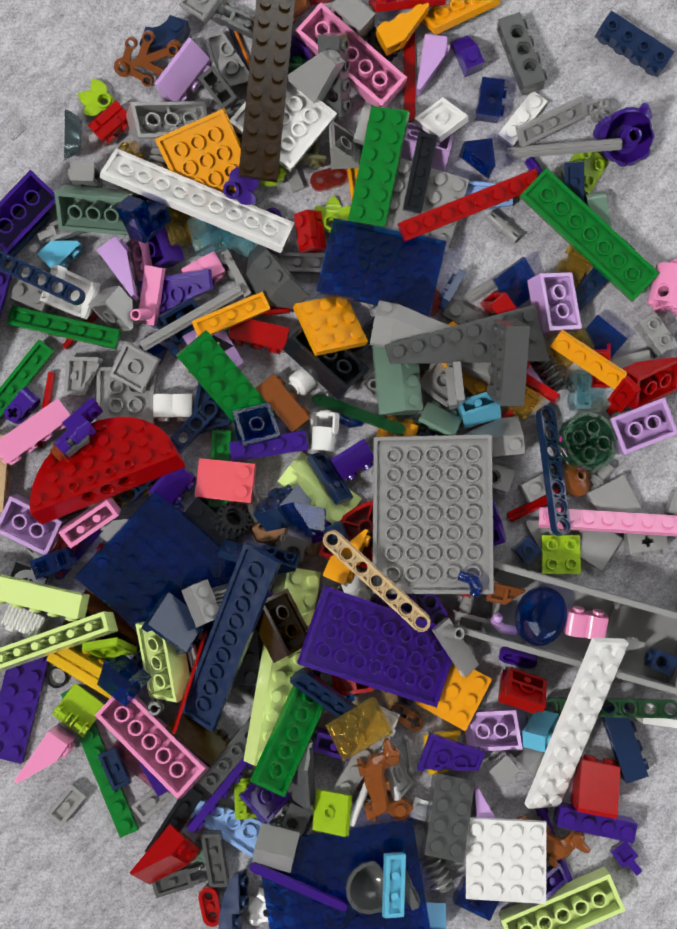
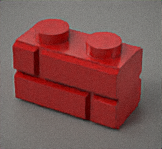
[88,101,129,147]
[294,209,327,253]

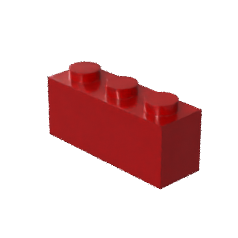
[228,319,290,355]

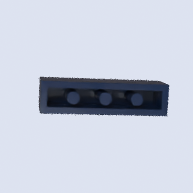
[601,702,649,784]

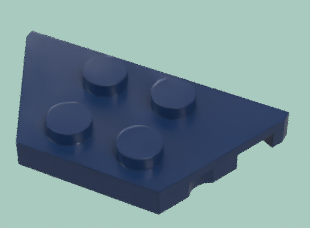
[192,382,231,434]

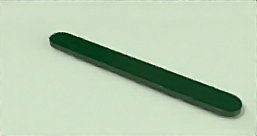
[312,394,406,435]

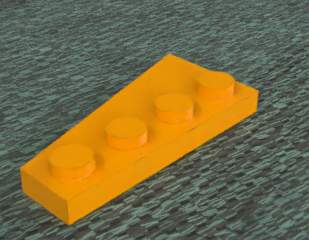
[422,0,500,35]

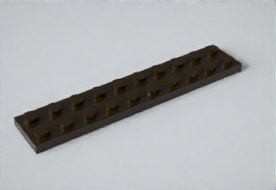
[238,0,295,183]

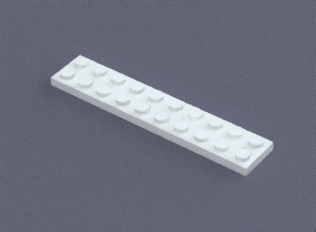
[100,148,294,253]
[524,638,629,809]

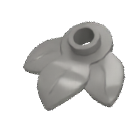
[245,887,278,926]

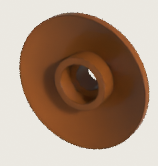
[562,462,592,497]

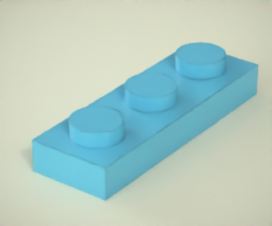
[382,852,406,918]

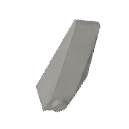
[370,301,452,348]
[463,417,525,458]

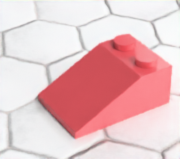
[194,458,257,503]

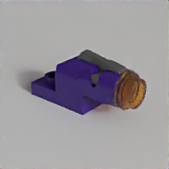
[49,397,104,462]

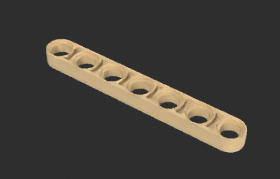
[323,530,431,632]

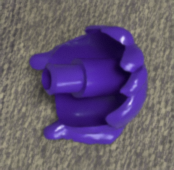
[593,103,655,167]

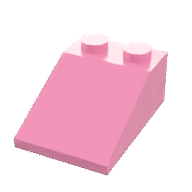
[14,724,77,783]

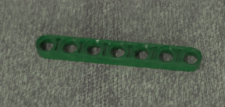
[544,697,677,719]

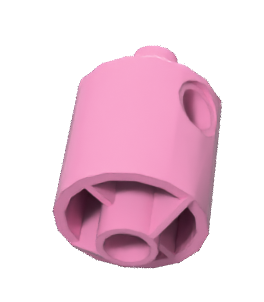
[647,259,677,315]

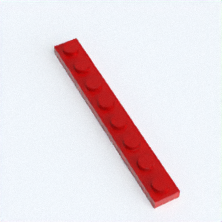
[397,168,539,242]

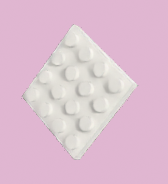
[230,80,337,172]
[466,817,546,904]

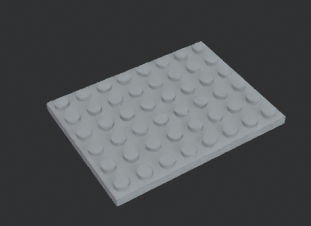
[373,435,494,594]

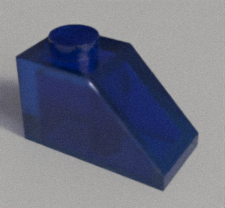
[281,502,325,537]

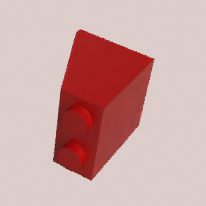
[570,754,620,819]

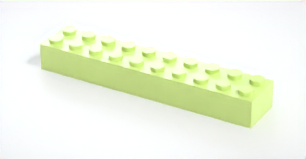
[244,568,321,766]

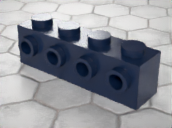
[595,10,675,77]

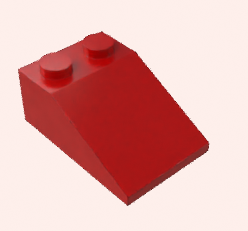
[622,357,677,409]
[129,825,201,885]

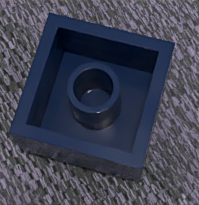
[253,484,311,532]

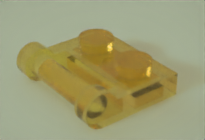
[160,206,200,246]

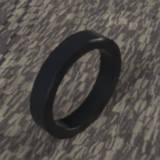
[46,666,68,688]

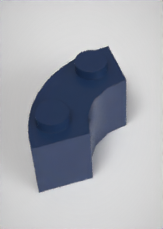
[139,15,191,54]

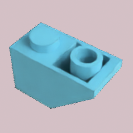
[37,241,84,268]

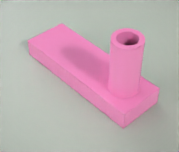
[130,265,166,326]

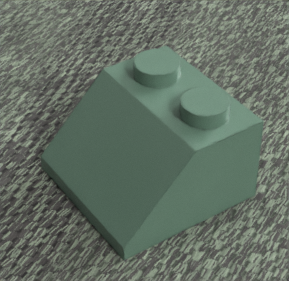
[416,401,462,436]

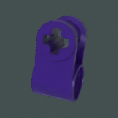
[4,387,41,424]

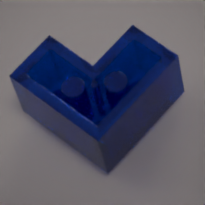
[115,195,172,244]

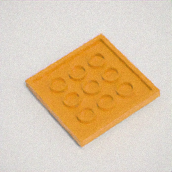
[154,108,241,193]

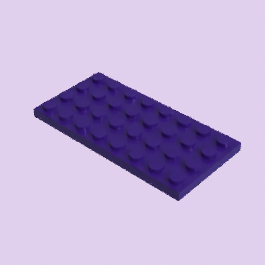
[297,586,452,708]

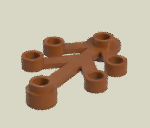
[114,30,182,87]

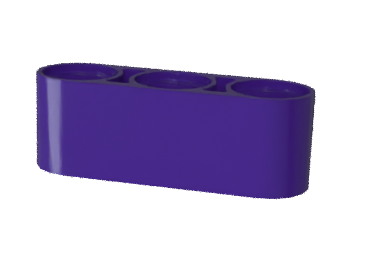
[416,594,449,624]

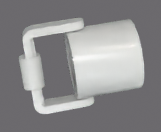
[310,410,340,452]

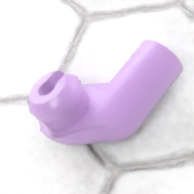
[490,613,517,636]

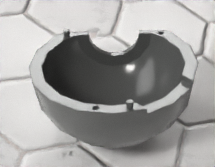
[345,860,383,914]

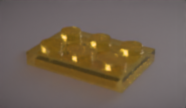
[326,697,393,761]

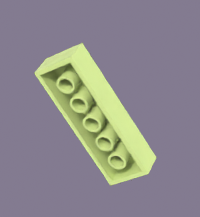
[498,867,625,929]

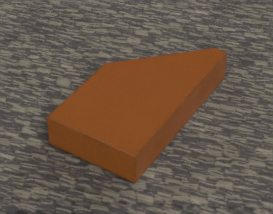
[485,582,526,605]

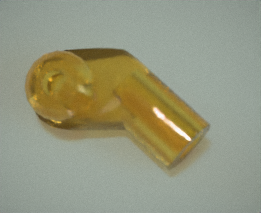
[118,142,145,160]

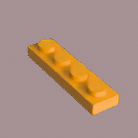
[191,291,271,336]
[550,329,627,390]

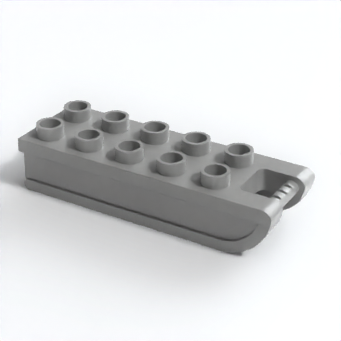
[451,561,677,695]

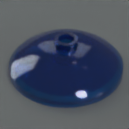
[515,586,567,646]

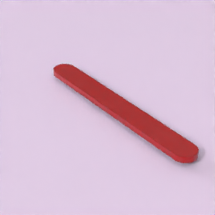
[404,32,416,122]
[172,631,207,734]

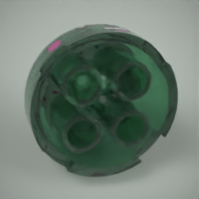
[557,412,617,471]

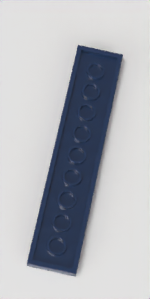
[182,542,282,732]

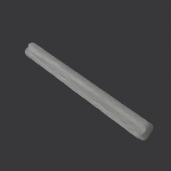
[506,138,623,159]
[140,285,243,351]

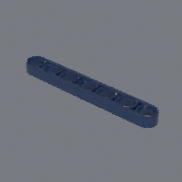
[0,251,86,306]
[120,400,219,503]
[536,406,571,536]

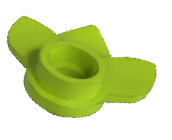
[77,79,114,117]
[314,196,351,234]

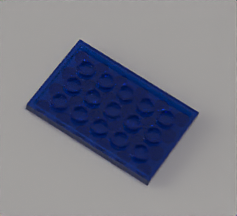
[316,218,447,317]

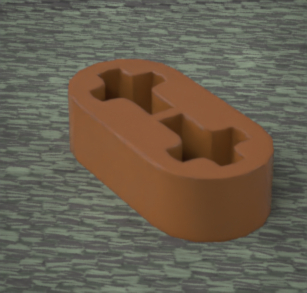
[390,702,424,732]

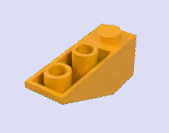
[376,3,429,56]
[322,529,372,587]

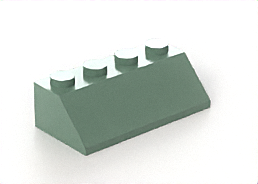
[54,185,138,236]
[372,345,423,415]

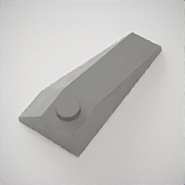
[126,101,208,139]

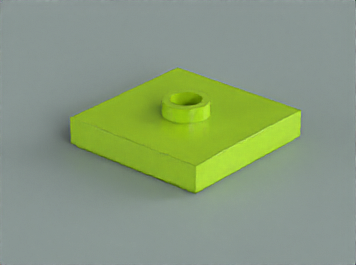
[82,637,137,659]
[312,789,352,837]

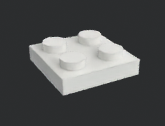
[414,97,469,142]

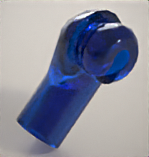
[339,414,365,428]
[458,571,483,597]

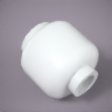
[288,367,317,395]

